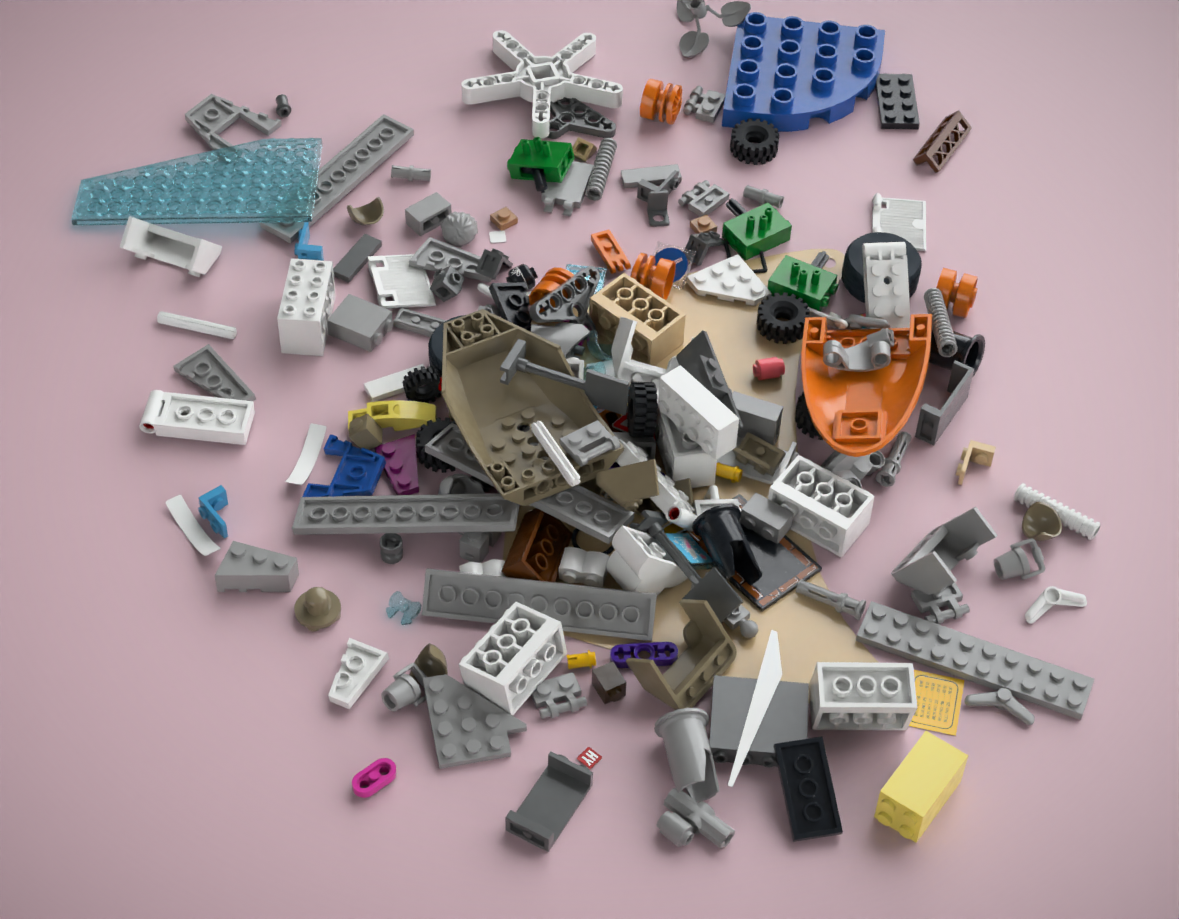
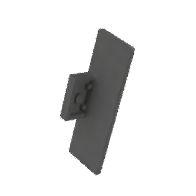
[676,330,743,432]

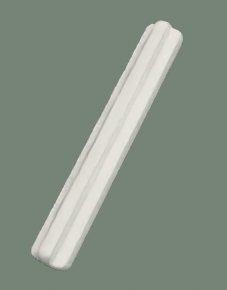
[157,311,237,340]
[531,421,580,487]

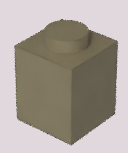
[349,413,383,450]

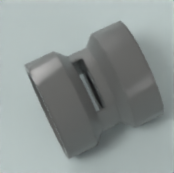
[380,533,403,564]

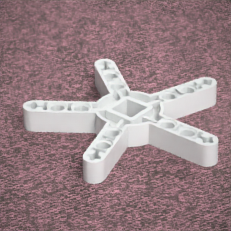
[462,30,623,138]

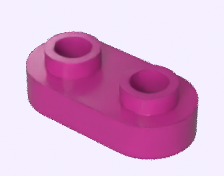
[352,758,397,798]

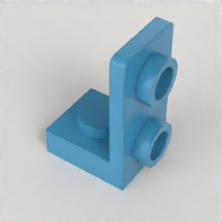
[294,222,324,261]
[198,485,228,538]

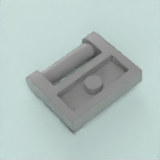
[560,420,620,467]

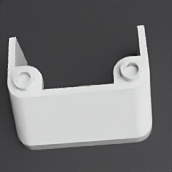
[120,216,222,277]
[611,317,694,391]

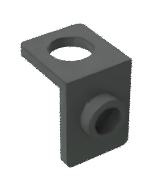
[647,191,670,227]

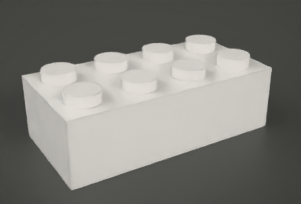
[658,365,739,460]

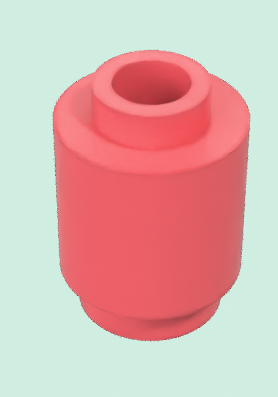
[752,357,785,380]

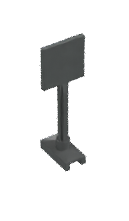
[500,339,629,416]
[629,510,743,624]

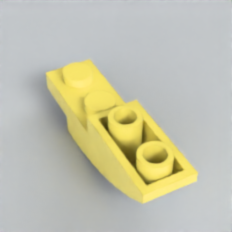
[348,400,436,431]

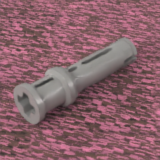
[876,431,911,487]
[796,579,866,620]

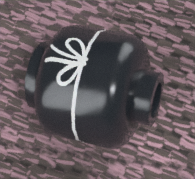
[506,264,538,291]

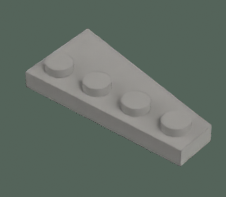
[409,237,500,282]
[173,344,256,401]

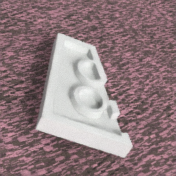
[328,638,389,709]

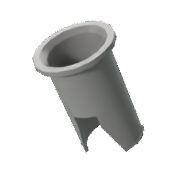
[654,708,719,802]

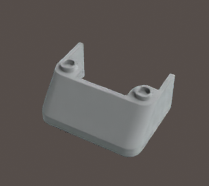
[891,507,998,596]

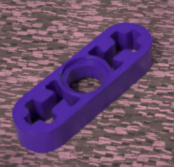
[610,642,678,668]

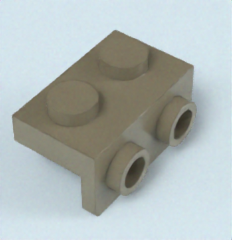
[732,432,786,476]

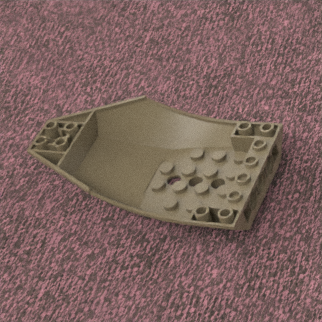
[442,309,624,506]

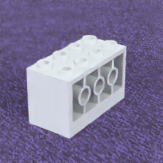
[277,258,336,356]
[655,391,717,488]
[768,455,875,558]
[459,602,567,715]
[809,662,917,730]

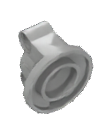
[821,450,885,489]

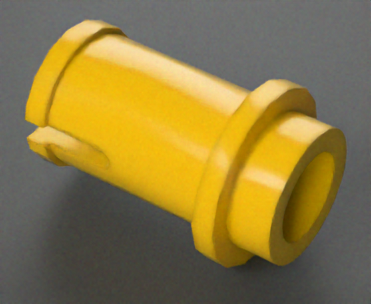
[715,462,743,483]
[567,650,597,670]

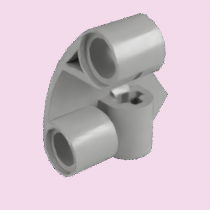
[531,323,590,356]
[823,328,894,372]

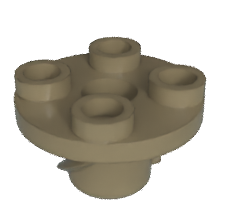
[294,587,341,632]

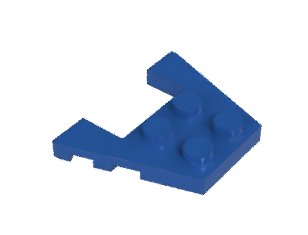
[302,434,386,497]

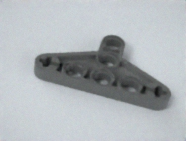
[547,97,616,139]
[529,266,600,340]

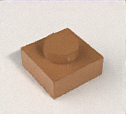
[490,207,518,231]
[690,214,718,234]

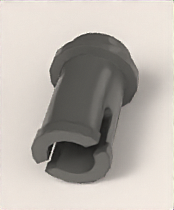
[276,94,291,117]

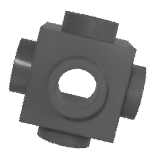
[430,265,465,302]

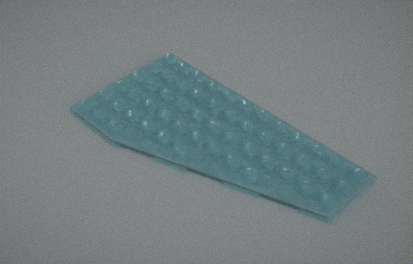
[71,138,323,225]

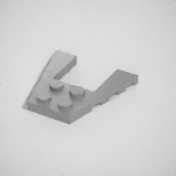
[185,94,281,167]

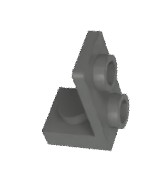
[637,170,680,203]
[683,231,725,265]
[475,248,513,280]

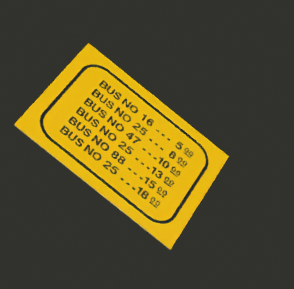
[909,670,965,736]

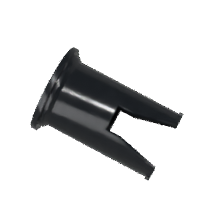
[929,330,985,376]
[692,504,763,586]

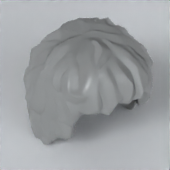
[441,211,478,247]

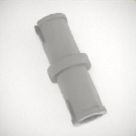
[391,165,431,181]
[743,185,784,208]

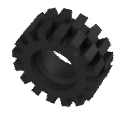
[402,366,442,403]

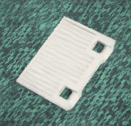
[872,193,926,252]
[367,254,436,309]

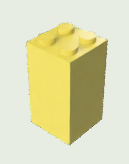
[874,731,968,843]

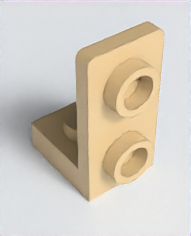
[956,440,996,485]

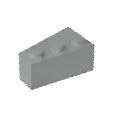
[215,541,299,592]

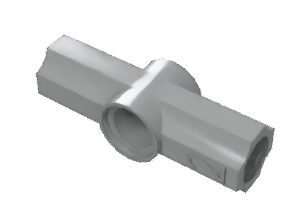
[664,788,735,848]

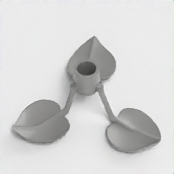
[677,0,751,57]

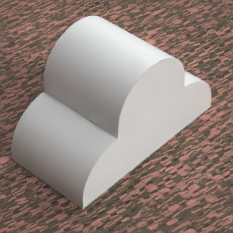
[606,525,688,595]

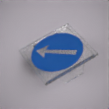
[653,241,696,290]

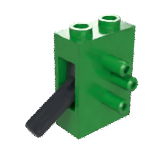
[507,137,575,193]

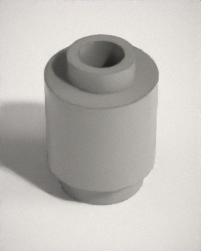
[657,811,694,847]

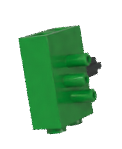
[722,198,792,260]
[768,251,839,312]

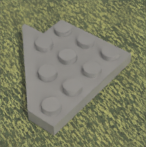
[423,674,527,769]

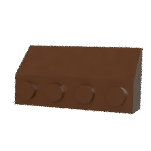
[501,508,573,582]

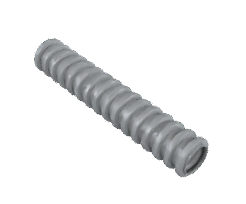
[924,288,958,357]

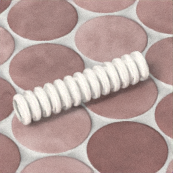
[1014,483,1100,540]

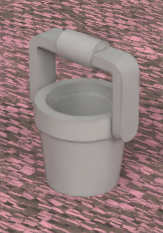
[993,538,1045,580]
[381,663,427,712]

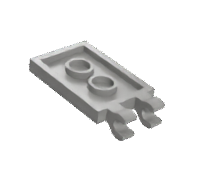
[542,161,593,217]

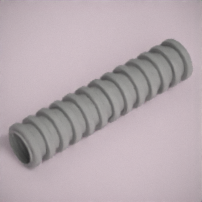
[585,138,617,201]

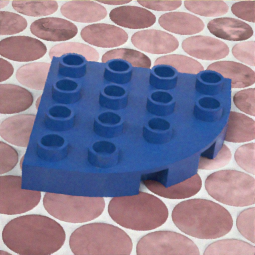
[722,12,885,132]

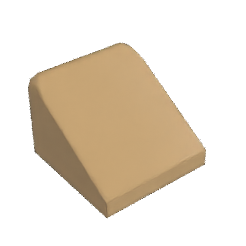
[572,137,597,162]

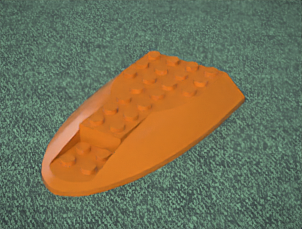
[801,314,932,457]

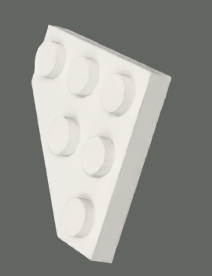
[686,254,771,306]

